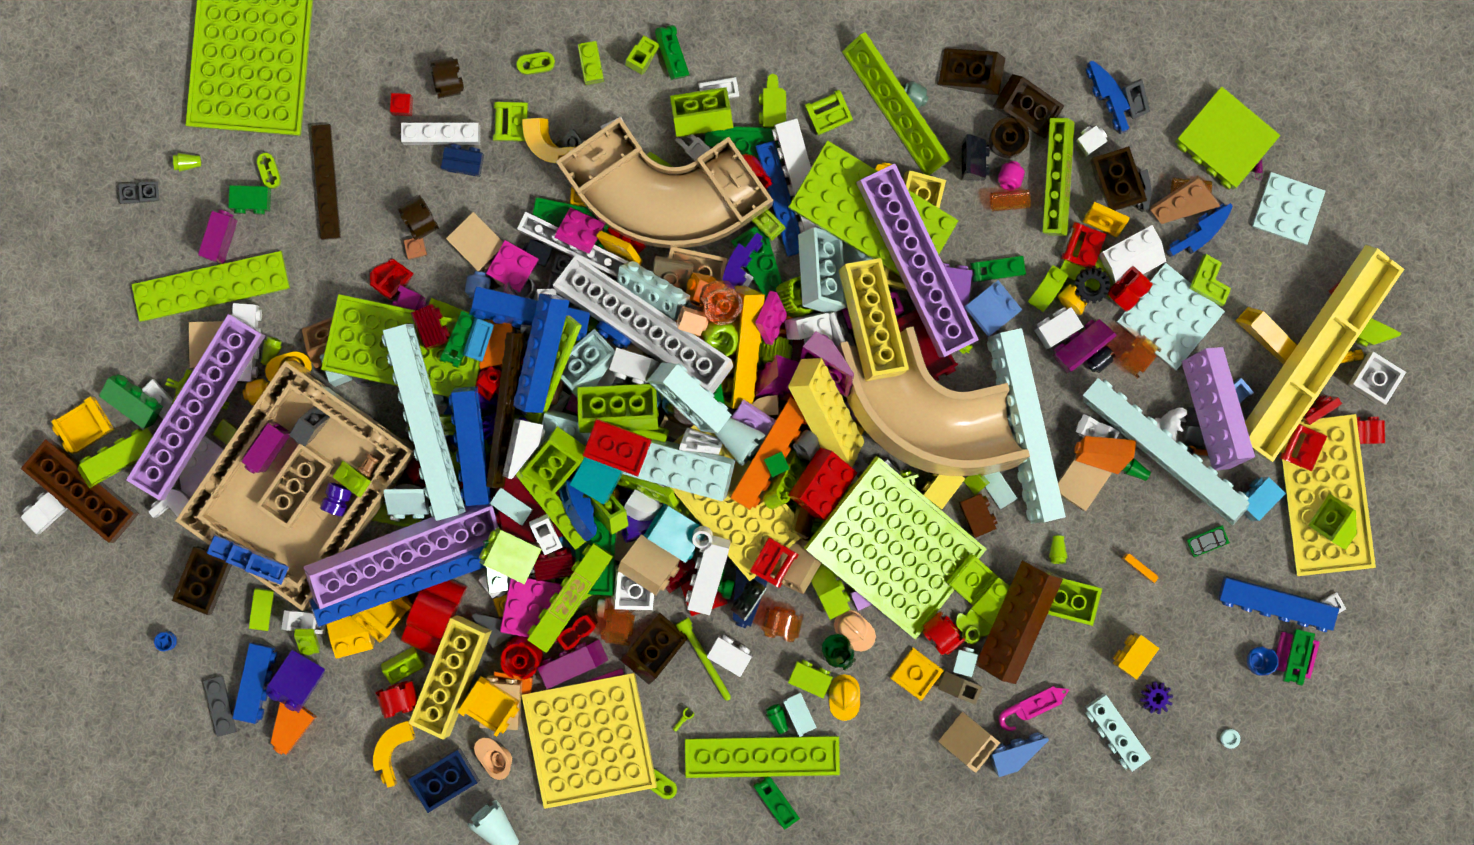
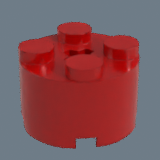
[923,611,966,655]
[501,636,543,680]
[375,680,418,718]

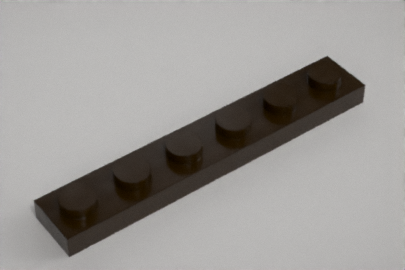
[311,124,341,240]

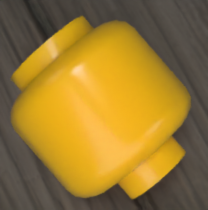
[243,379,270,406]

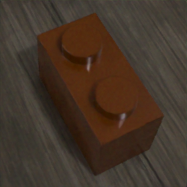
[959,493,998,538]

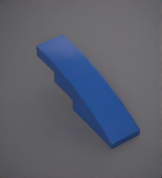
[207,534,289,585]

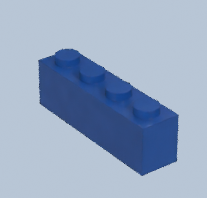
[232,642,277,724]

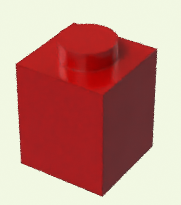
[390,93,413,116]

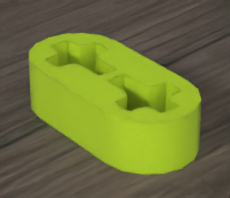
[257,153,281,189]

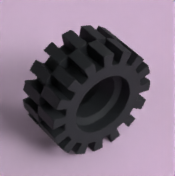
[1075,266,1110,304]

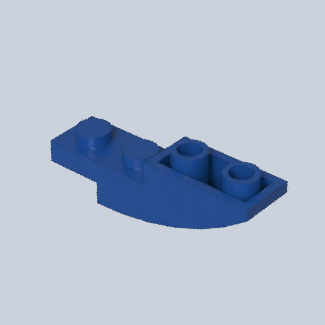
[1086,61,1130,134]
[1166,203,1233,257]
[559,467,597,541]

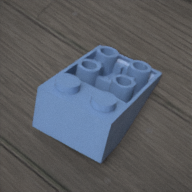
[990,732,1049,777]

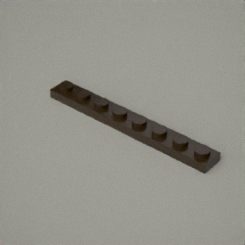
[486,332,525,488]

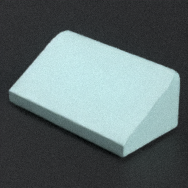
[984,472,1017,509]
[490,488,533,526]

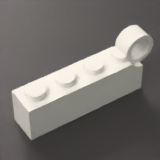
[685,526,730,615]

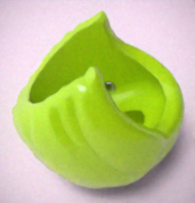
[702,319,738,357]

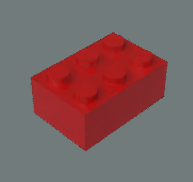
[788,448,857,520]

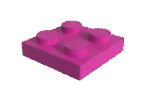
[554,207,605,254]
[486,240,539,293]
[755,291,787,345]

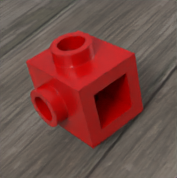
[475,366,502,401]

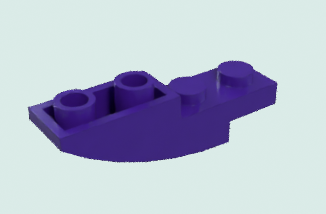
[721,232,764,288]

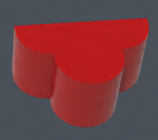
[401,579,468,656]

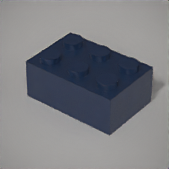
[408,748,480,813]

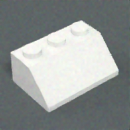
[1099,225,1166,284]

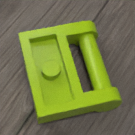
[804,89,853,136]
[493,102,528,142]

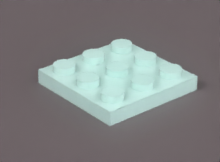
[1252,172,1325,245]

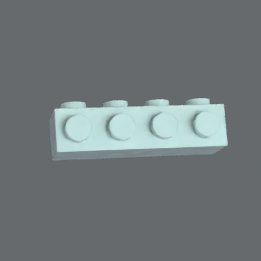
[617,261,690,321]
[1085,694,1151,772]

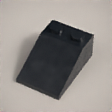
[962,134,990,181]

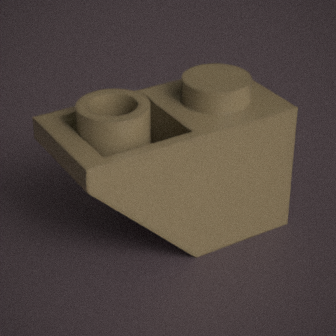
[938,671,983,705]

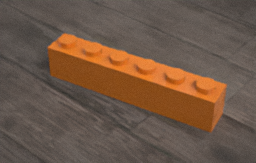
[730,397,807,510]

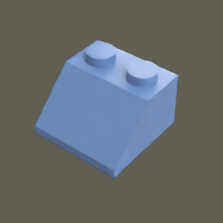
[965,280,1022,337]

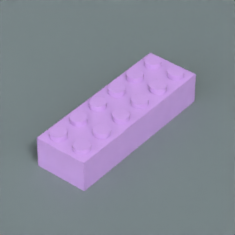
[1181,347,1255,470]

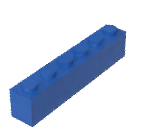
[469,287,590,341]
[513,293,570,413]
[449,386,492,506]
[1218,576,1339,632]

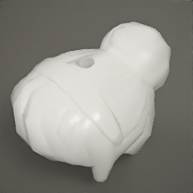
[1154,408,1187,441]

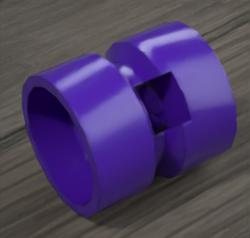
[320,482,352,516]

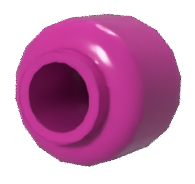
[998,161,1025,191]

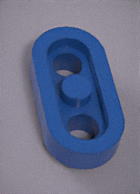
[596,321,632,349]

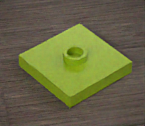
[947,553,998,605]

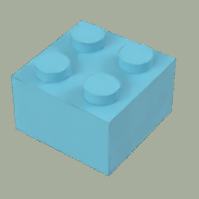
[1242,477,1286,521]

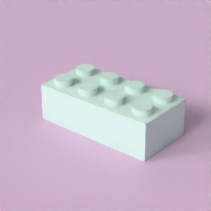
[798,227,847,314]
[647,363,731,433]

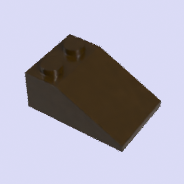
[938,48,1006,95]
[993,74,1064,138]
[1090,146,1147,211]
[620,613,688,685]

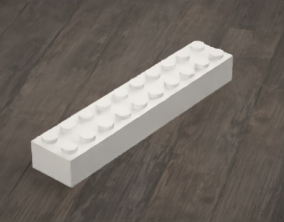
[553,255,733,393]

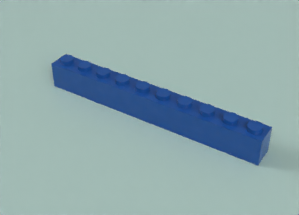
[309,546,485,627]

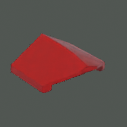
[370,259,414,300]

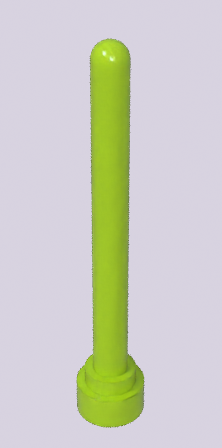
[676,617,731,701]

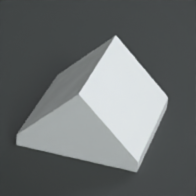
[829,311,856,347]

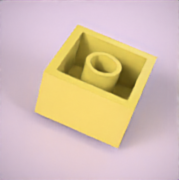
[921,473,965,510]

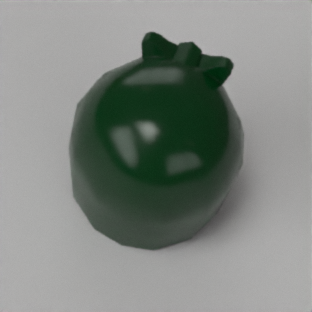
[822,634,856,671]

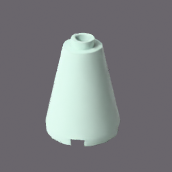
[715,417,766,466]
[468,800,519,845]

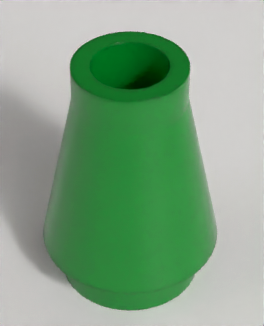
[1122,458,1151,481]
[765,704,789,734]

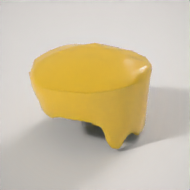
[1057,284,1087,315]

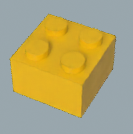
[1112,633,1160,680]

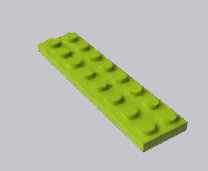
[842,32,951,176]
[131,251,290,322]
[685,736,840,778]

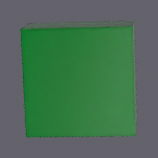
[764,451,790,477]

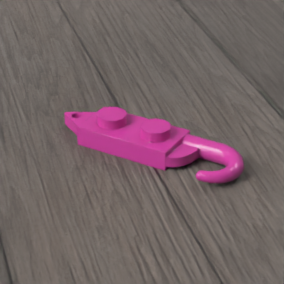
[999,686,1069,731]

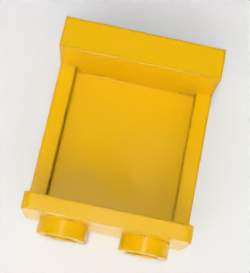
[51,396,115,454]
[351,596,413,643]
[457,676,520,737]

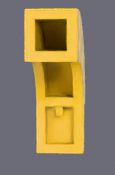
[522,118,576,163]
[373,720,416,788]

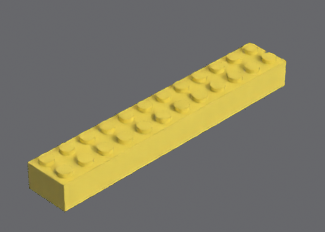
[1245,245,1404,462]

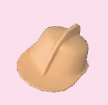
[834,610,876,652]
[474,738,512,780]

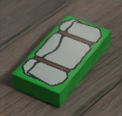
[1186,525,1230,557]

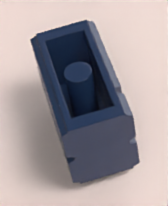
[441,144,484,177]

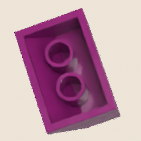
[1052,319,1117,374]

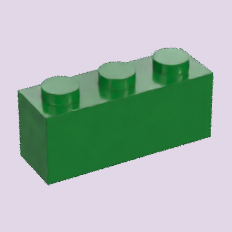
[99,374,163,429]

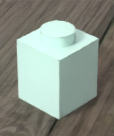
[953,647,978,677]

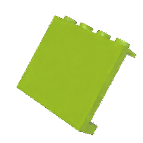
[1174,86,1281,190]

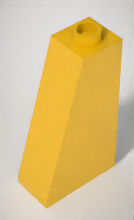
[1235,307,1297,365]

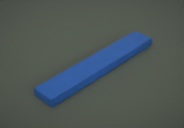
[756,141,801,257]

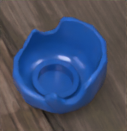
[1247,646,1278,676]

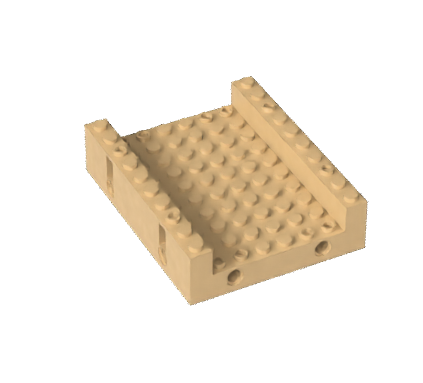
[175,360,416,611]

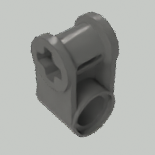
[793,430,820,462]

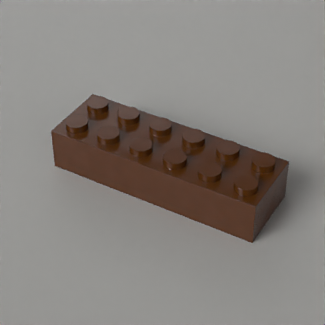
[20,439,139,543]
[975,560,1063,684]

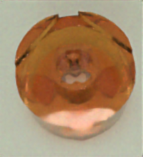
[699,280,743,325]
[1119,335,1162,379]
[601,605,635,646]
[761,606,804,642]

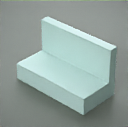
[783,692,817,737]

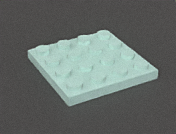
[1117,263,1225,371]

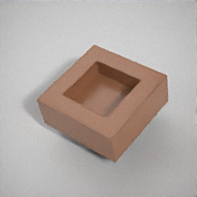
[404,238,427,260]

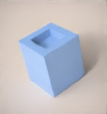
[1233,378,1254,403]

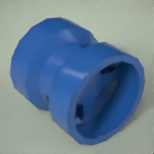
[154,631,177,651]

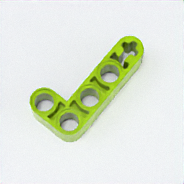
[764,450,809,509]

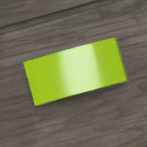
[249,588,274,631]

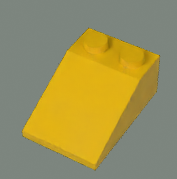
[326,615,375,659]

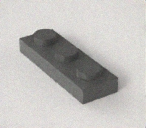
[203,676,237,737]

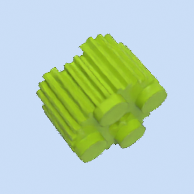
[776,276,814,318]
[757,336,792,369]

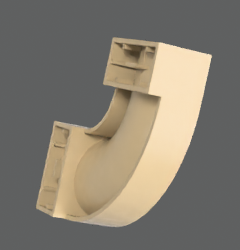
[556,117,773,248]
[837,327,1030,476]

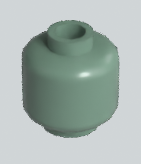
[902,81,928,109]

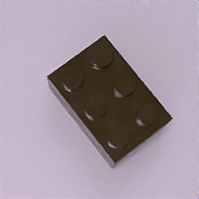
[171,546,232,615]

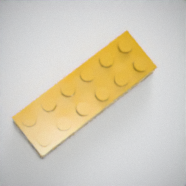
[721,286,765,409]

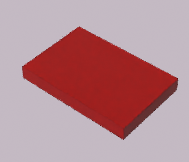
[582,418,652,477]

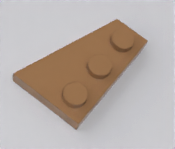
[1150,175,1220,224]

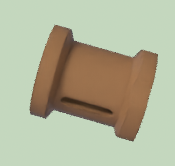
[357,452,382,478]

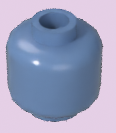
[465,271,491,299]

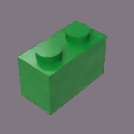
[229,185,271,215]

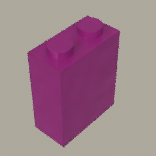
[198,209,238,264]
[241,422,291,474]

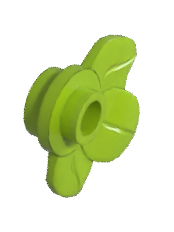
[956,609,992,644]

